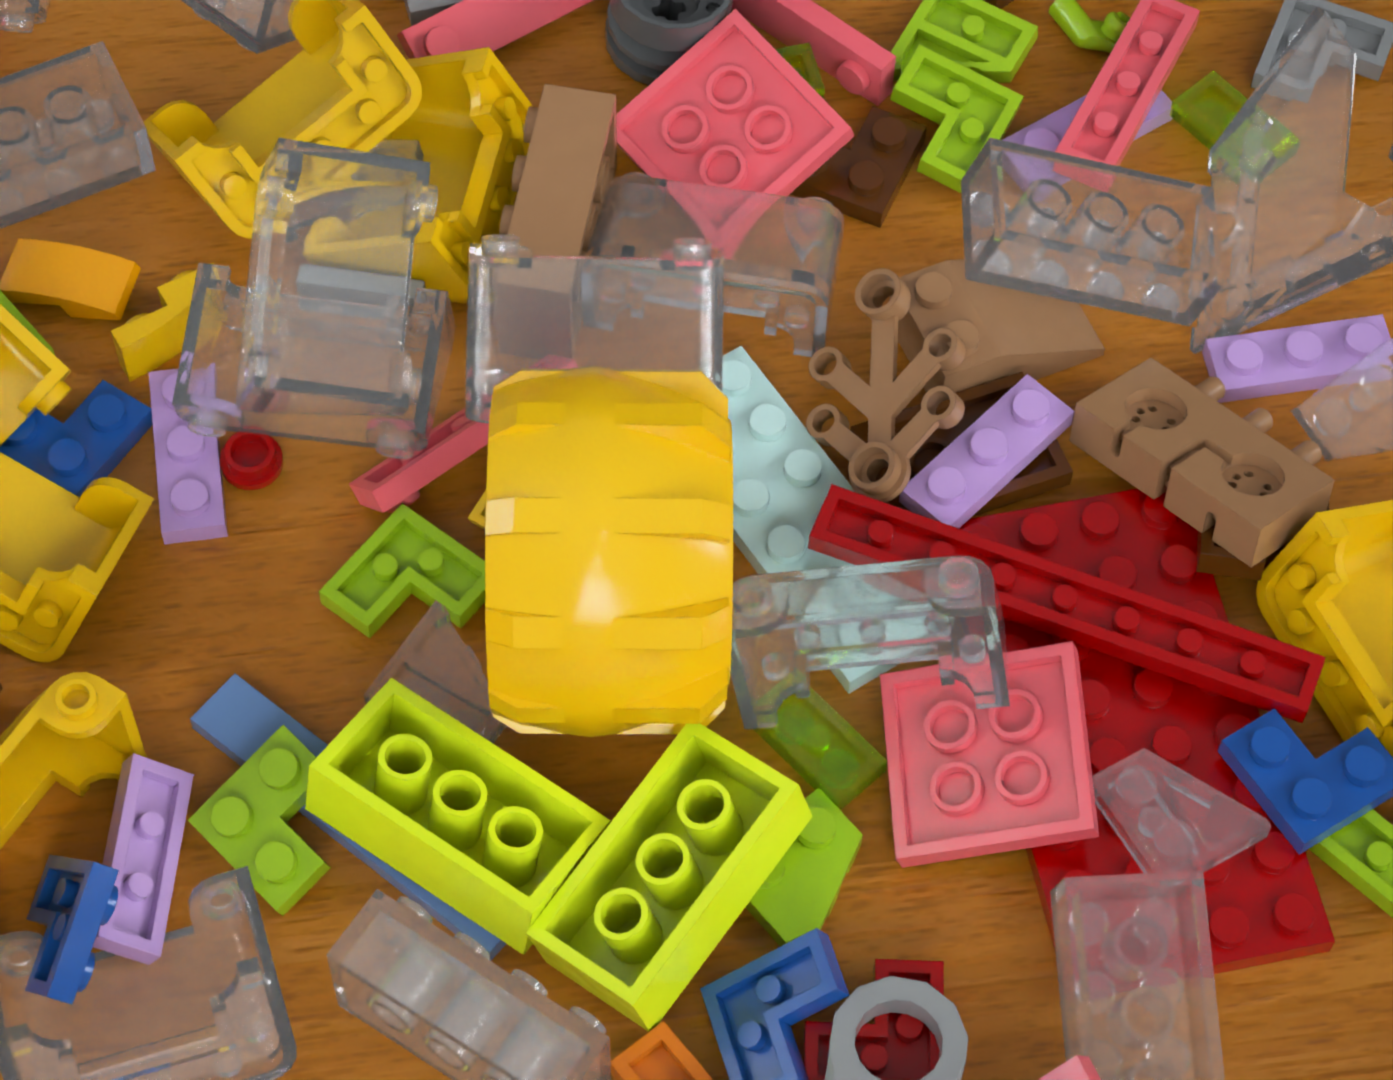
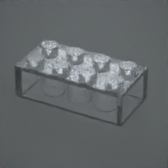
[0,41,156,229]
[961,138,1223,326]
[1050,870,1225,1080]
[326,889,611,1080]

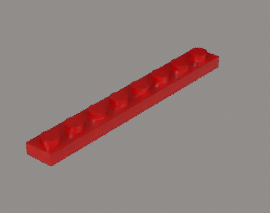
[808,484,1326,724]

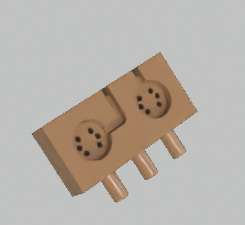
[1069,357,1335,568]

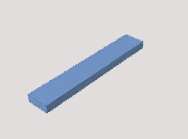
[190,673,506,961]

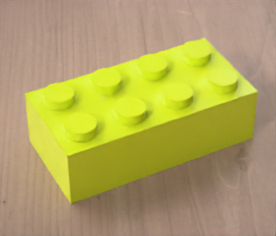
[305,677,611,955]
[526,724,813,1032]

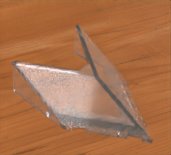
[1190,6,1393,354]

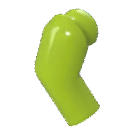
[1049,0,1130,53]

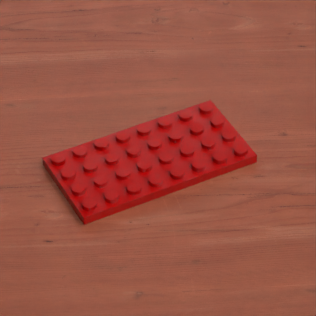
[954,489,1335,1003]

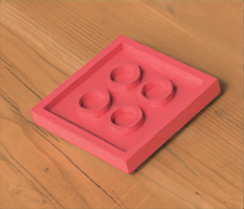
[616,8,855,256]
[880,641,1099,868]

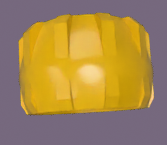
[485,366,733,737]

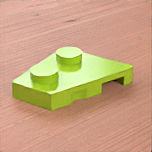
[891,0,1038,83]

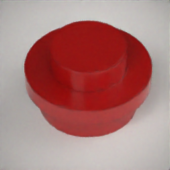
[220,429,284,490]

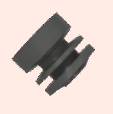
[605,0,733,85]

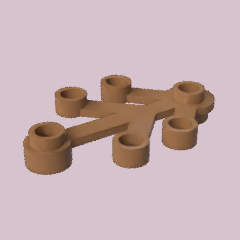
[806,268,966,503]

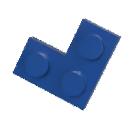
[0,380,153,497]
[1218,708,1393,855]
[25,854,119,1005]
[700,928,850,1080]

